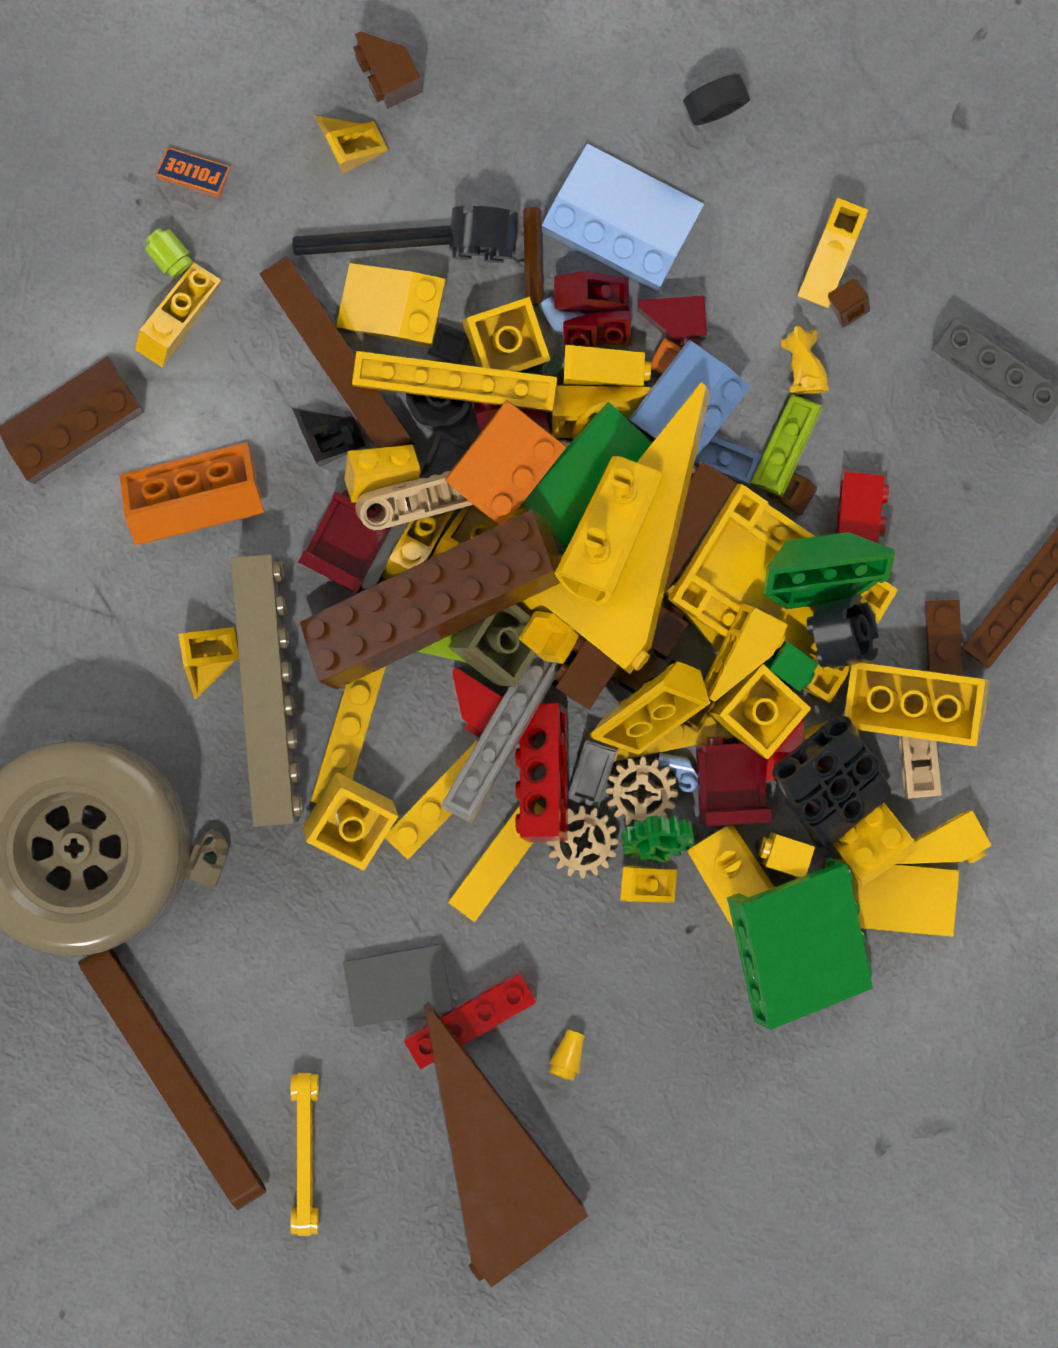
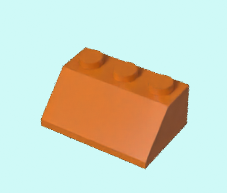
[445,400,566,525]

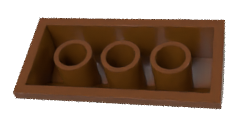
[0,356,144,484]

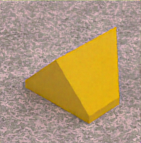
[314,115,388,174]
[178,627,239,700]

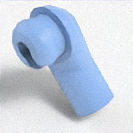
[539,297,585,332]
[658,752,698,792]

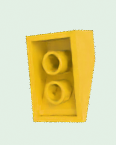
[336,263,446,348]

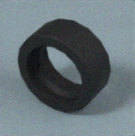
[683,74,750,125]

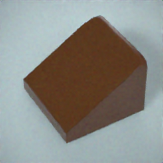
[828,279,870,327]
[767,472,817,515]

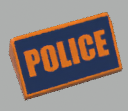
[155,147,231,199]

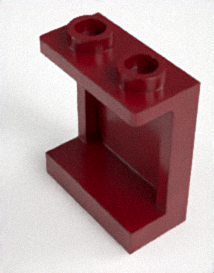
[298,490,391,593]
[696,736,772,826]

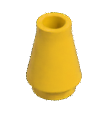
[548,1029,585,1081]

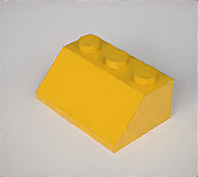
[591,661,710,755]

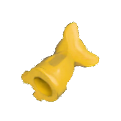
[781,326,829,395]

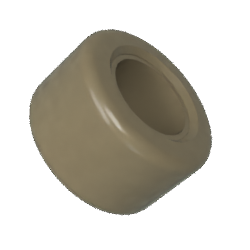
[0,741,191,956]

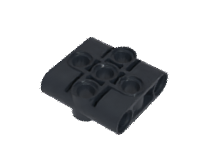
[772,716,891,847]

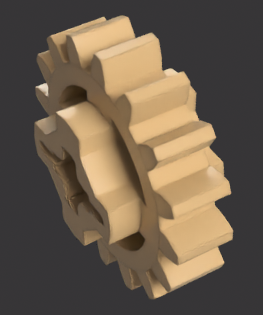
[606,755,678,825]
[546,806,619,878]

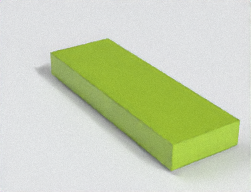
[750,394,823,498]

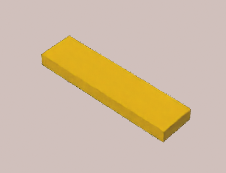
[448,802,545,922]

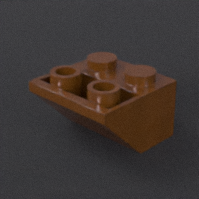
[353,31,423,109]

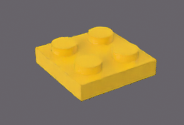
[831,802,918,886]

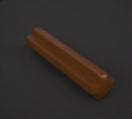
[523,207,543,306]

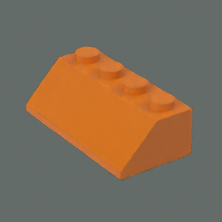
[120,442,264,546]

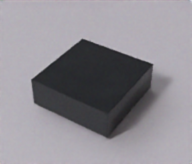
[427,323,469,364]

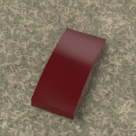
[563,311,632,352]

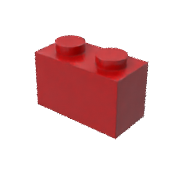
[836,472,889,543]

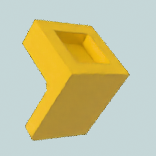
[519,611,580,664]

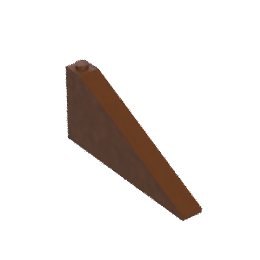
[423,1001,588,1288]

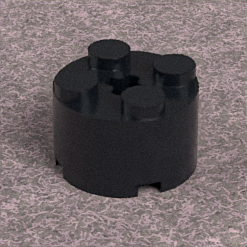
[449,206,518,263]
[406,361,473,431]
[807,595,879,669]

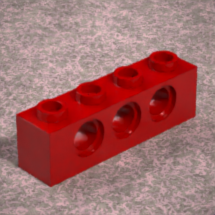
[515,703,568,842]
[404,970,536,1070]

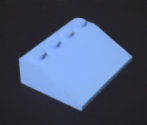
[542,144,704,293]

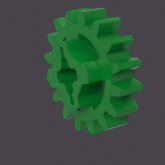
[621,815,695,862]

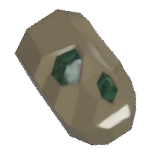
[185,829,229,887]

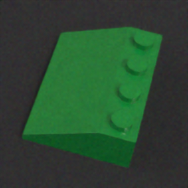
[521,402,652,550]

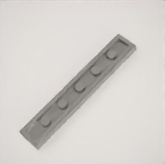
[441,654,562,823]

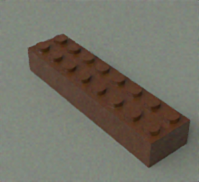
[554,461,736,710]
[299,509,561,689]

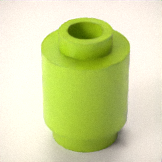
[144,228,193,279]

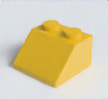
[708,664,811,759]

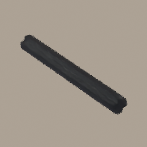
[292,225,451,255]

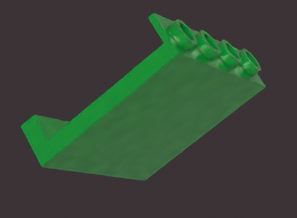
[727,858,873,1030]

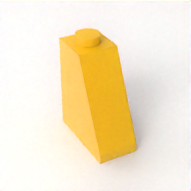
[563,345,651,387]

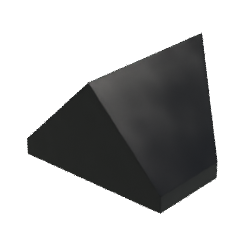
[292,408,366,467]
[420,429,470,478]

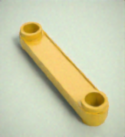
[290,1073,319,1236]

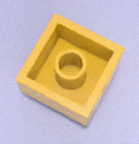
[462,297,551,372]
[303,772,398,871]

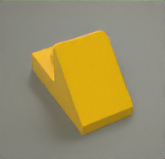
[620,865,677,903]

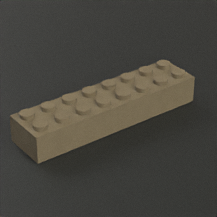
[231,554,304,827]

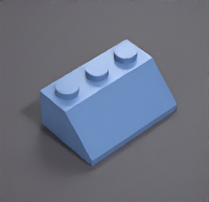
[628,340,751,460]

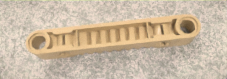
[356,439,572,530]

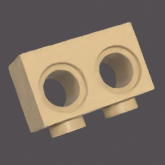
[898,736,942,799]

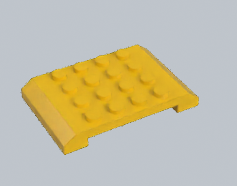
[668,484,898,703]

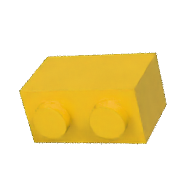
[344,445,420,503]
[758,832,815,878]

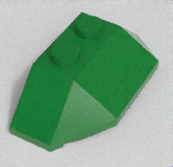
[763,532,895,609]

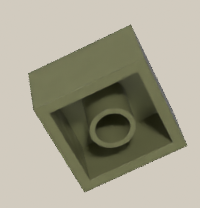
[448,604,536,687]

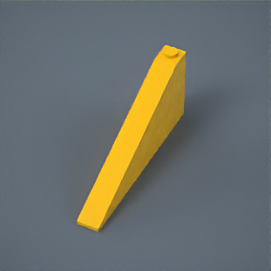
[533,382,710,674]

